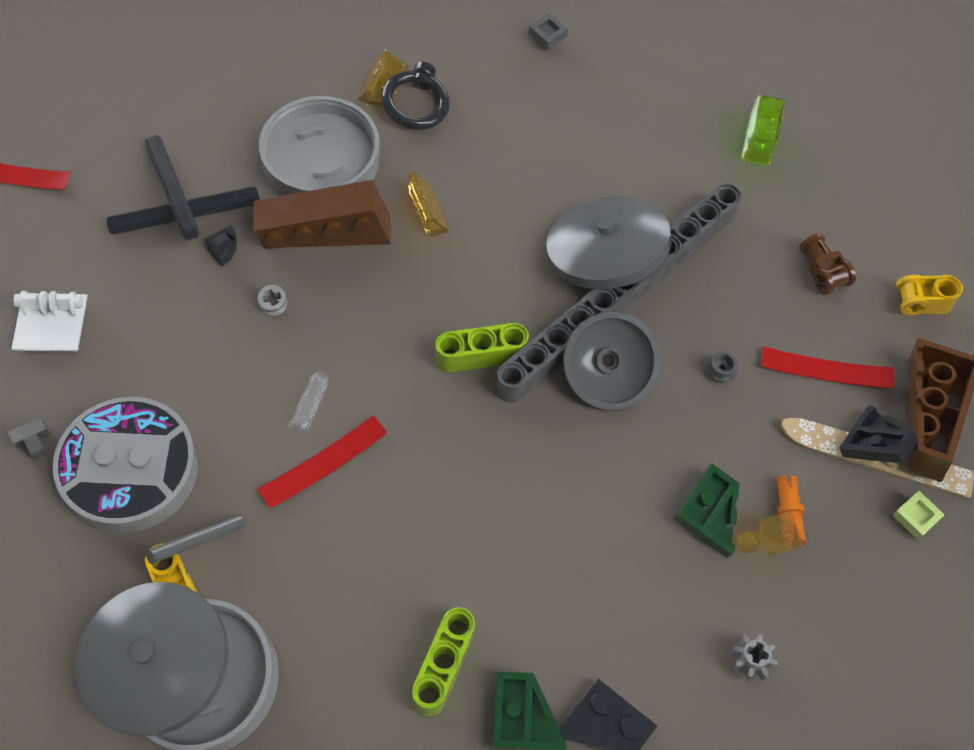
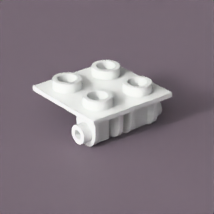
[11,291,88,352]

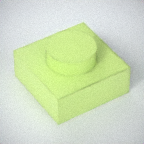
[892,491,944,540]

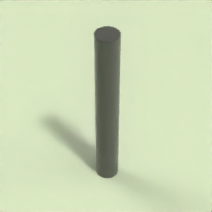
[146,514,245,564]

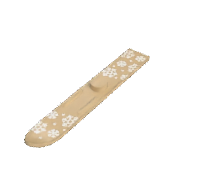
[781,418,974,499]

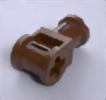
[799,233,856,295]

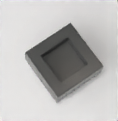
[528,13,568,50]

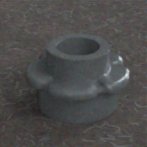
[706,351,738,382]

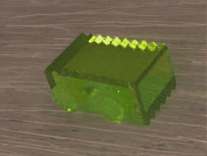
[742,95,786,166]

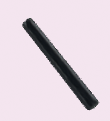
[145,135,200,241]
[107,186,260,234]

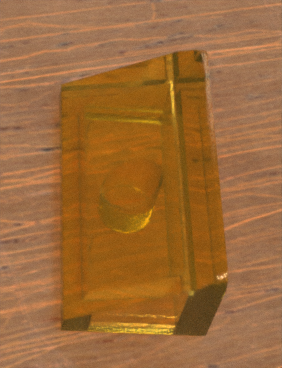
[358,50,408,108]
[408,172,449,237]

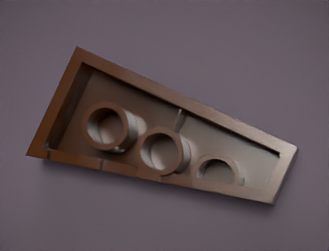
[253,180,391,248]
[908,338,974,482]

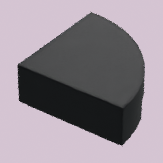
[204,225,237,266]

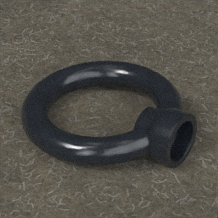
[381,62,450,130]

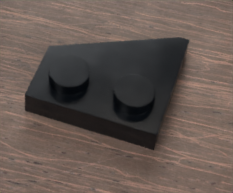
[839,405,918,464]
[559,678,657,750]

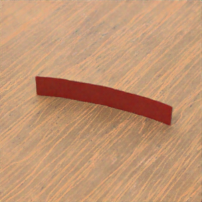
[0,163,71,189]
[762,346,895,388]
[257,415,387,508]

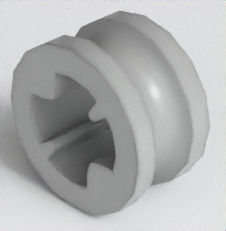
[257,285,288,316]

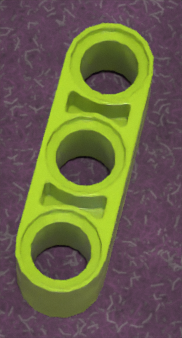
[435,323,529,372]
[412,607,475,717]

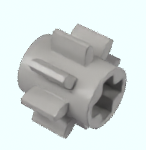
[730,634,778,681]

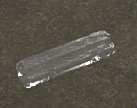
[289,371,330,433]

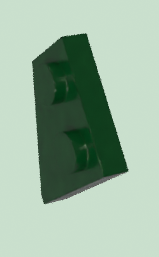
[674,463,739,558]
[493,672,567,750]

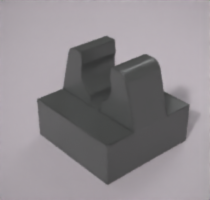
[7,417,52,458]

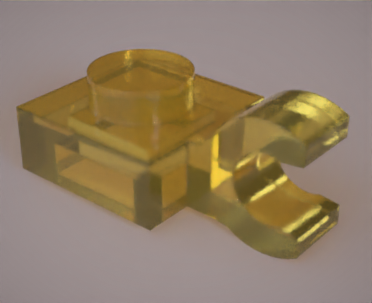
[736,511,804,556]

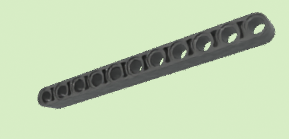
[496,183,742,402]

